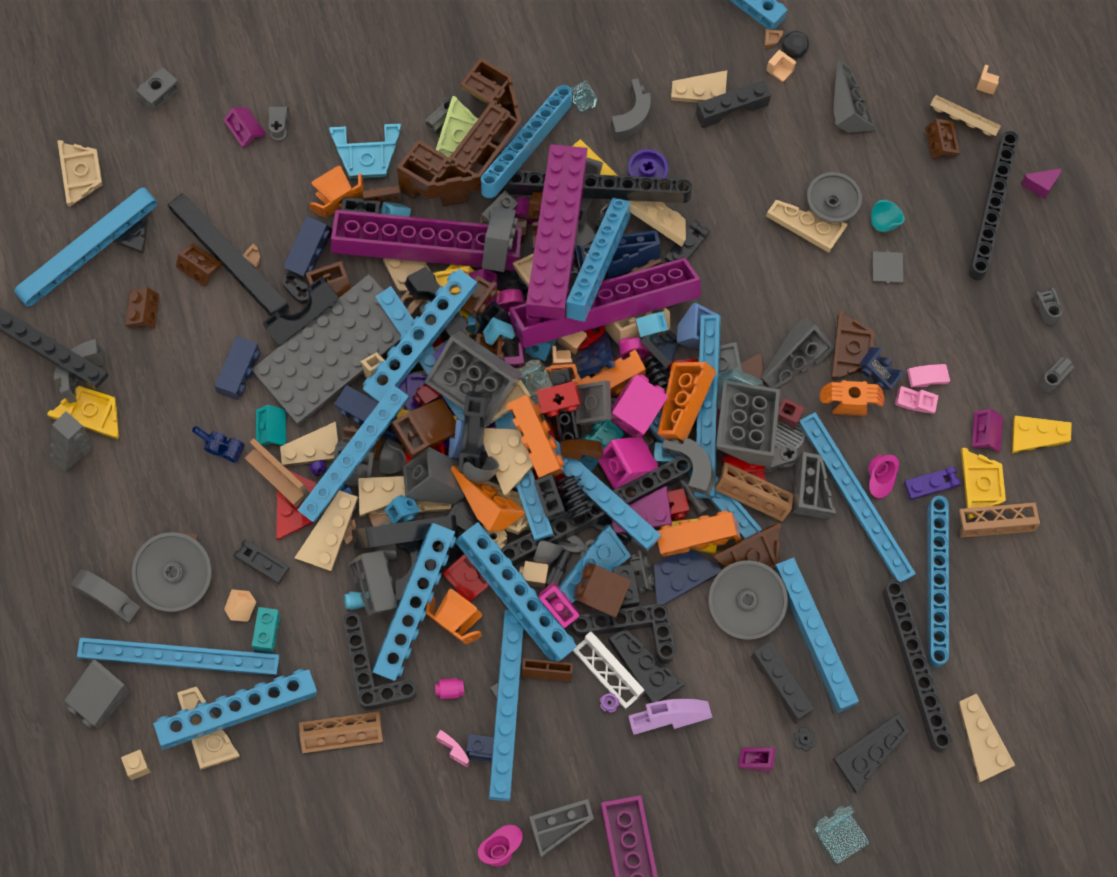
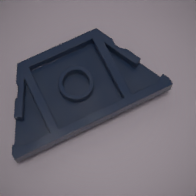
[576,333,615,378]
[653,549,722,605]

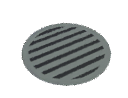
[775,421,805,450]

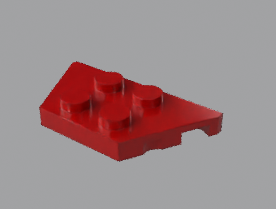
[276,470,317,540]

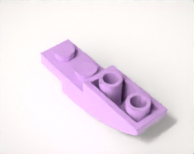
[629,699,713,735]

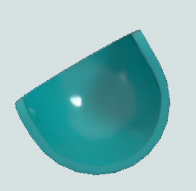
[871,200,905,232]

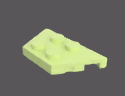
[436,96,478,157]

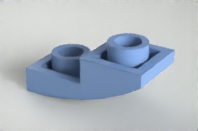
[449,419,465,458]

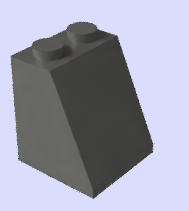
[403,447,465,505]
[64,659,131,730]

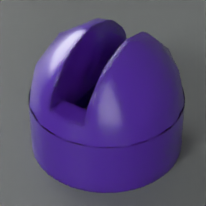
[309,460,326,476]

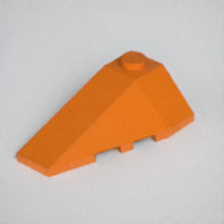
[451,466,526,531]

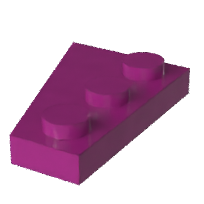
[612,486,672,534]

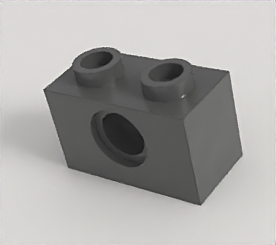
[136,67,180,112]

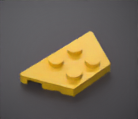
[47,386,119,439]
[961,448,1006,520]

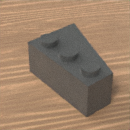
[49,411,93,472]
[792,452,836,520]
[347,550,398,616]
[528,799,594,857]

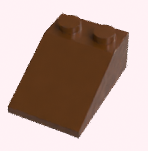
[573,562,632,617]

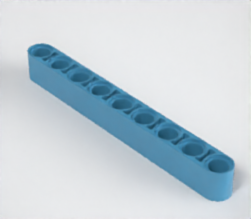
[481,85,572,198]
[14,187,157,307]
[927,496,949,668]

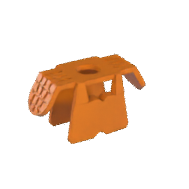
[309,166,364,218]
[820,380,884,416]
[426,589,483,645]

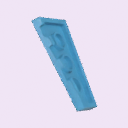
[559,525,631,603]

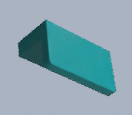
[256,405,286,447]

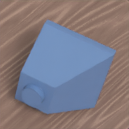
[677,303,719,349]

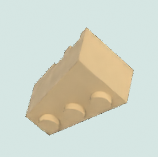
[604,307,670,345]

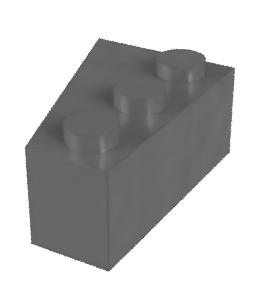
[482,207,518,272]

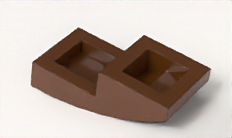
[560,439,603,461]

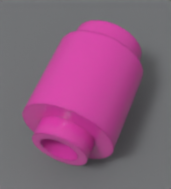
[435,678,464,699]

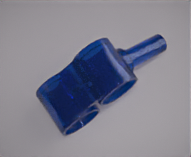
[192,426,245,463]

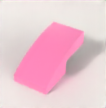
[907,364,950,387]
[895,386,938,414]
[436,730,469,767]

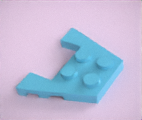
[329,124,401,179]

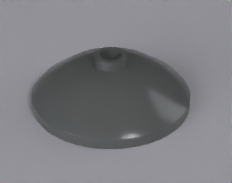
[807,172,862,223]

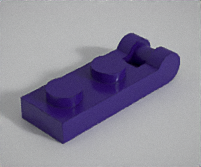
[904,466,962,500]

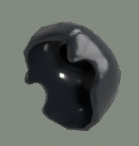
[782,31,809,58]

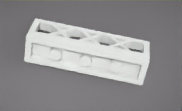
[573,632,644,710]

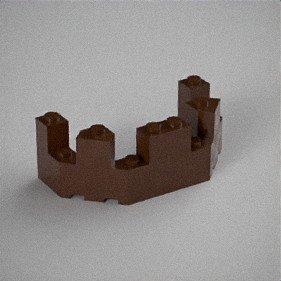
[397,57,522,207]

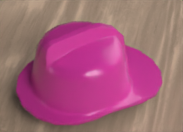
[496,289,526,313]
[617,338,653,362]
[868,454,899,498]
[478,825,523,867]

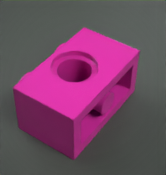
[539,581,580,628]

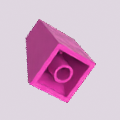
[610,374,668,437]
[598,437,658,490]

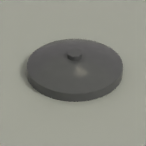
[132,532,212,612]
[708,560,788,640]

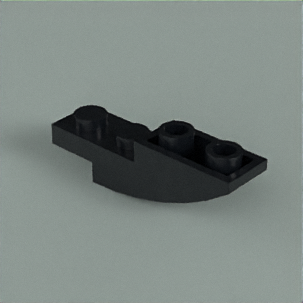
[550,368,581,443]

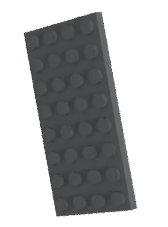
[253,274,401,425]

